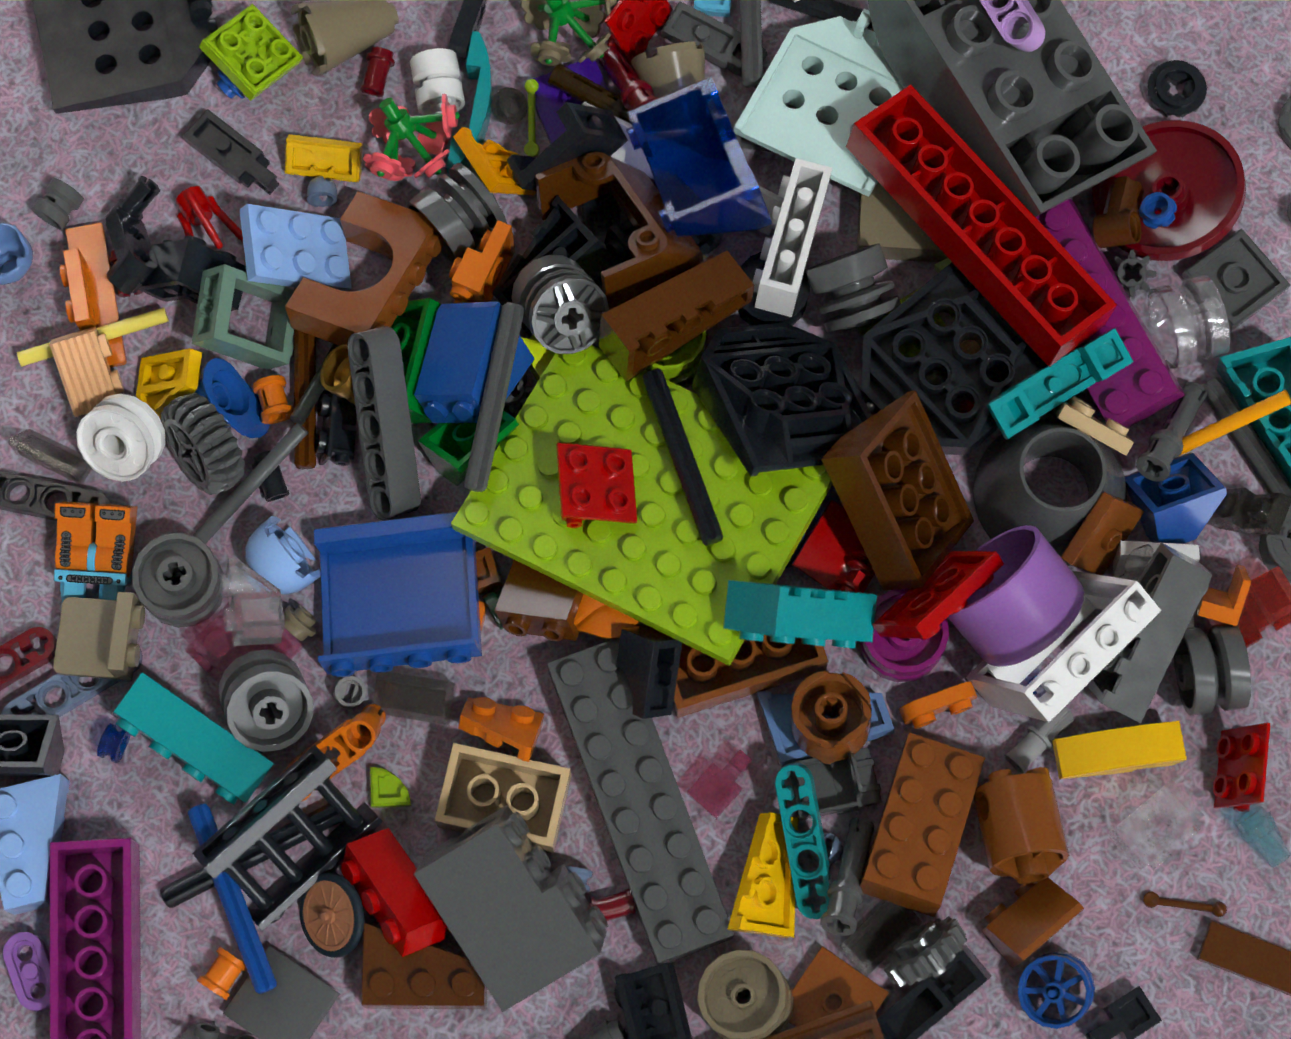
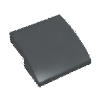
[223,946,340,1039]

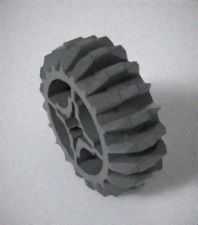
[161,392,245,495]

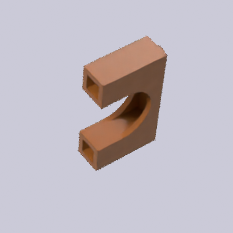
[285,191,444,346]

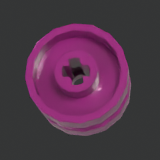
[859,589,949,683]

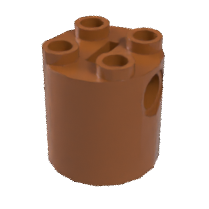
[974,767,1070,884]

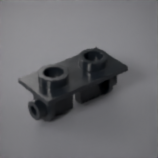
[315,390,357,466]

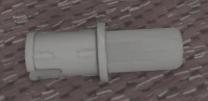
[1005,707,1074,774]

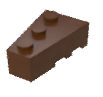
[361,923,487,1009]

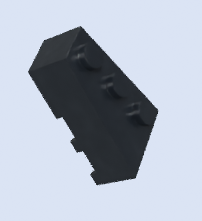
[492,195,615,336]

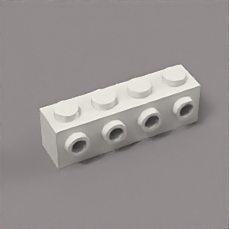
[753,158,832,317]

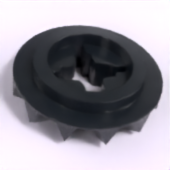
[1147,60,1207,118]

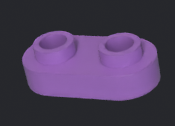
[3,932,50,1012]

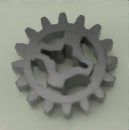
[882,917,967,987]

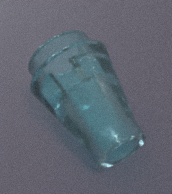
[1235,806,1291,867]

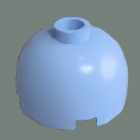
[245,516,321,595]

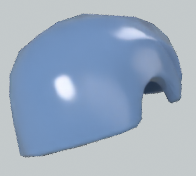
[0,223,33,285]

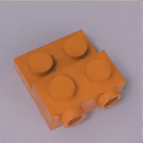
[449,220,515,303]

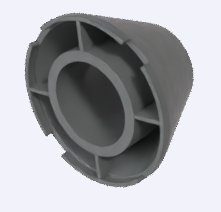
[973,419,1127,566]

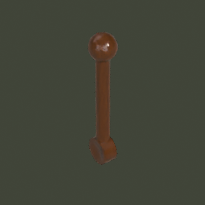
[1143,892,1227,917]

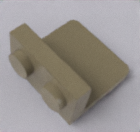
[53,592,145,680]

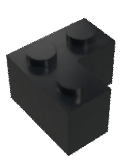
[138,236,247,311]

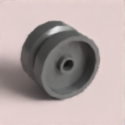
[132,533,226,628]
[1173,623,1251,716]
[218,649,314,752]

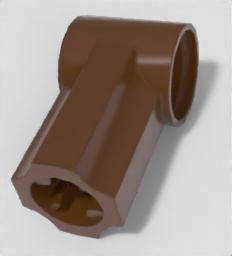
[1093,176,1144,248]

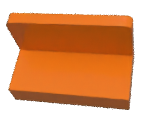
[1196,564,1251,627]

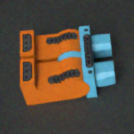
[54,501,138,602]

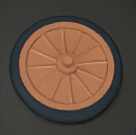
[300,873,364,958]

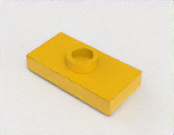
[285,134,363,183]

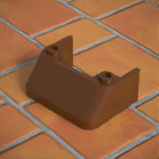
[535,152,703,310]

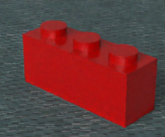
[341,828,447,957]

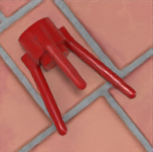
[175,186,243,249]

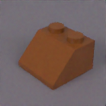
[981,877,1085,968]

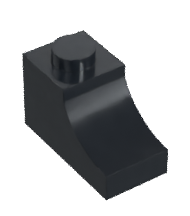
[616,625,682,719]

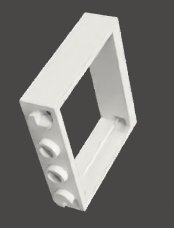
[966,571,1162,722]

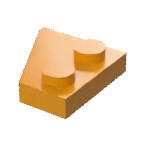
[453,127,537,195]

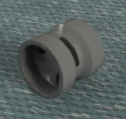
[32,178,84,230]

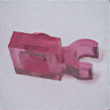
[687,750,752,820]

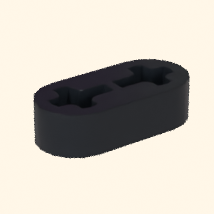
[449,0,487,59]

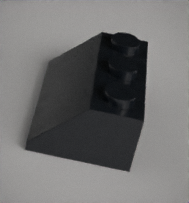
[0,715,64,778]

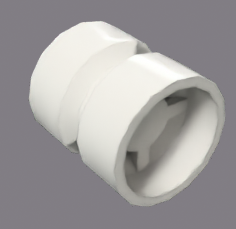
[410,48,465,115]

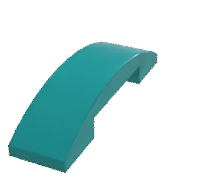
[446,31,493,178]
[986,328,1134,439]

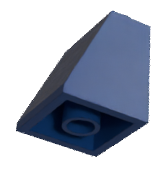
[414,301,534,423]

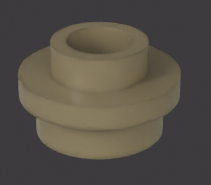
[280,605,317,641]

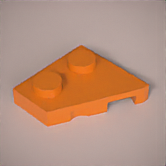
[458,697,544,762]

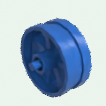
[1018,951,1095,1029]

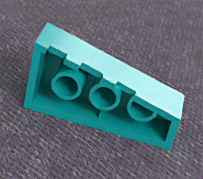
[113,672,274,805]

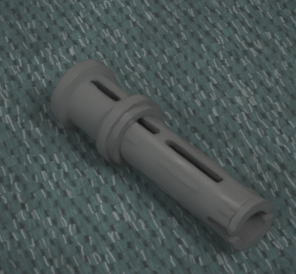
[1136,382,1207,482]
[820,818,875,936]

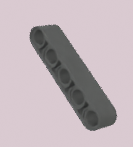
[348,326,421,520]

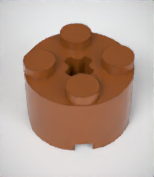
[791,671,872,764]

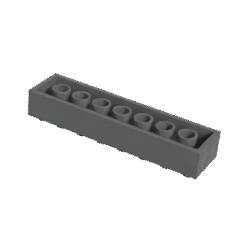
[547,638,734,965]

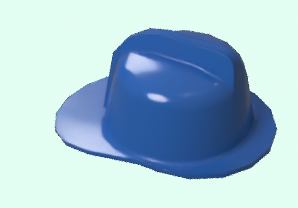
[195,358,270,438]

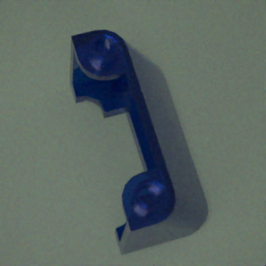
[626,76,773,237]

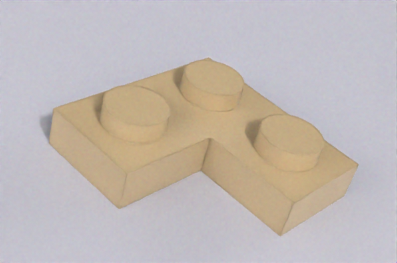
[1052,396,1134,456]

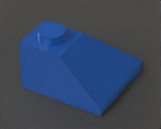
[1125,453,1227,544]

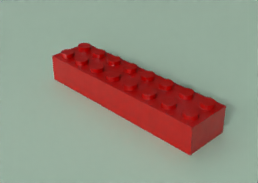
[846,84,1117,367]

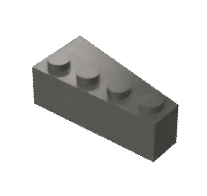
[1087,542,1213,723]

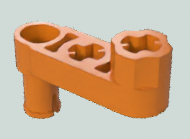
[282,704,386,802]

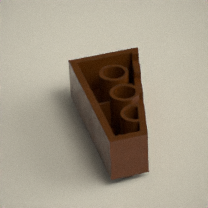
[599,250,755,382]

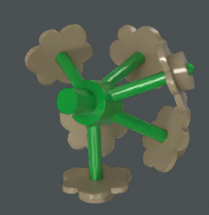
[520,0,618,67]

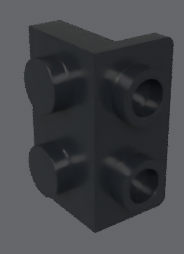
[614,962,692,1039]

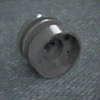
[407,162,507,263]
[805,243,901,332]
[511,255,609,354]

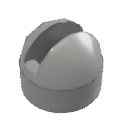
[333,676,366,709]

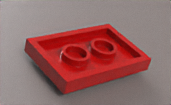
[872,551,1004,640]

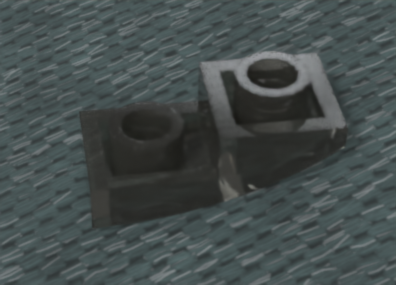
[1207,488,1291,535]

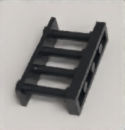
[192,745,383,931]

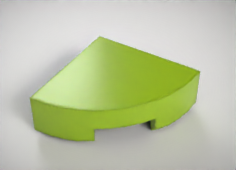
[370,767,412,808]

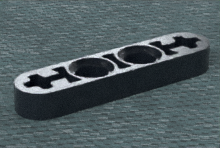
[0,471,111,521]

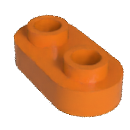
[899,681,978,729]

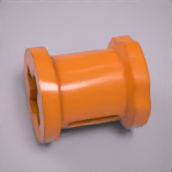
[252,375,294,424]
[197,946,247,1000]

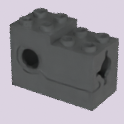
[414,805,608,1012]

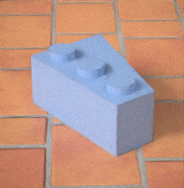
[0,774,70,915]

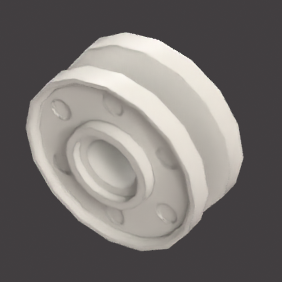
[76,393,166,482]

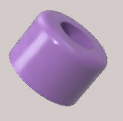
[948,525,1084,667]

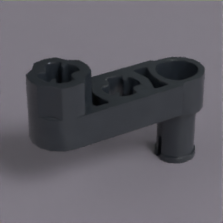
[105,176,160,295]

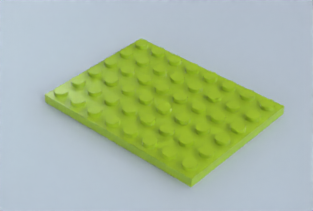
[451,345,833,666]

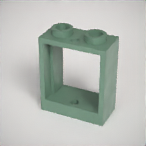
[191,264,295,369]

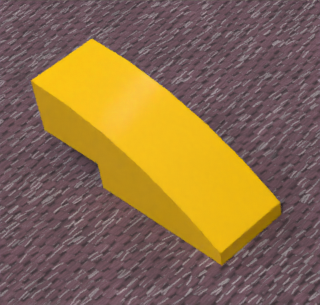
[1052,721,1187,779]

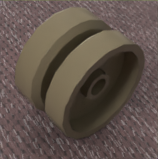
[697,950,794,1039]

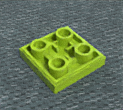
[199,4,304,101]

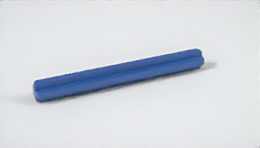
[188,803,277,994]

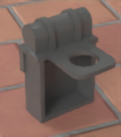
[787,748,882,821]

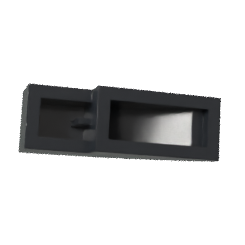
[877,945,992,1039]

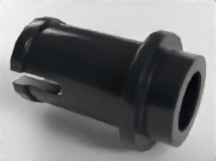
[252,450,290,502]

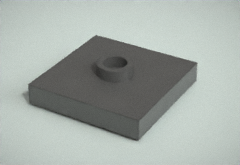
[1182,228,1290,332]

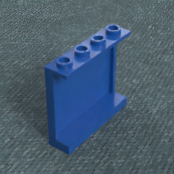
[314,512,482,677]

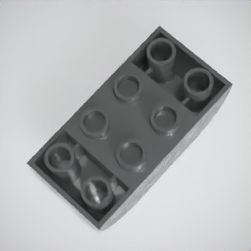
[868,0,1157,217]

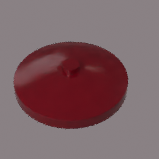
[1092,120,1246,261]

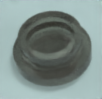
[491,87,527,125]

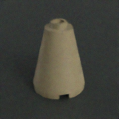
[291,0,399,76]
[631,41,705,149]

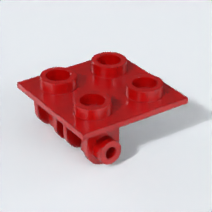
[605,0,673,65]
[556,443,637,528]
[792,500,875,593]
[1213,722,1271,812]

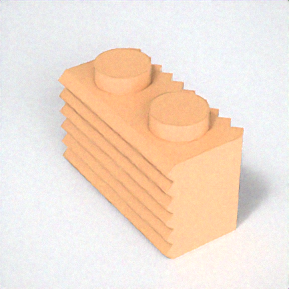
[49,326,125,417]

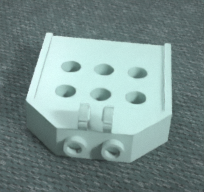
[733,9,904,197]

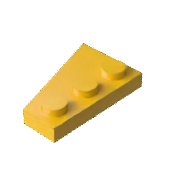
[727,812,798,938]

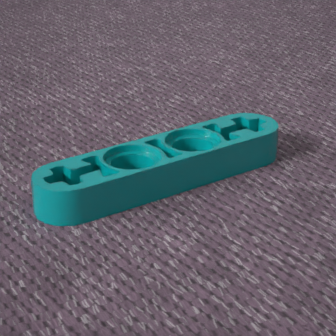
[775,762,832,919]

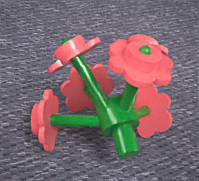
[363,94,460,181]

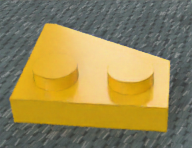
[136,348,202,420]

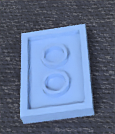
[239,204,352,291]

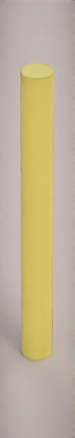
[17,307,169,367]

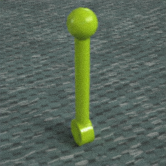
[524,79,540,157]

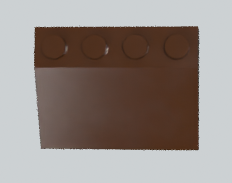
[822,390,974,590]

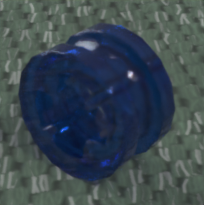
[97,723,130,763]

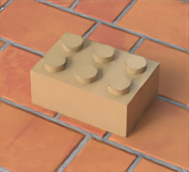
[435,743,572,853]

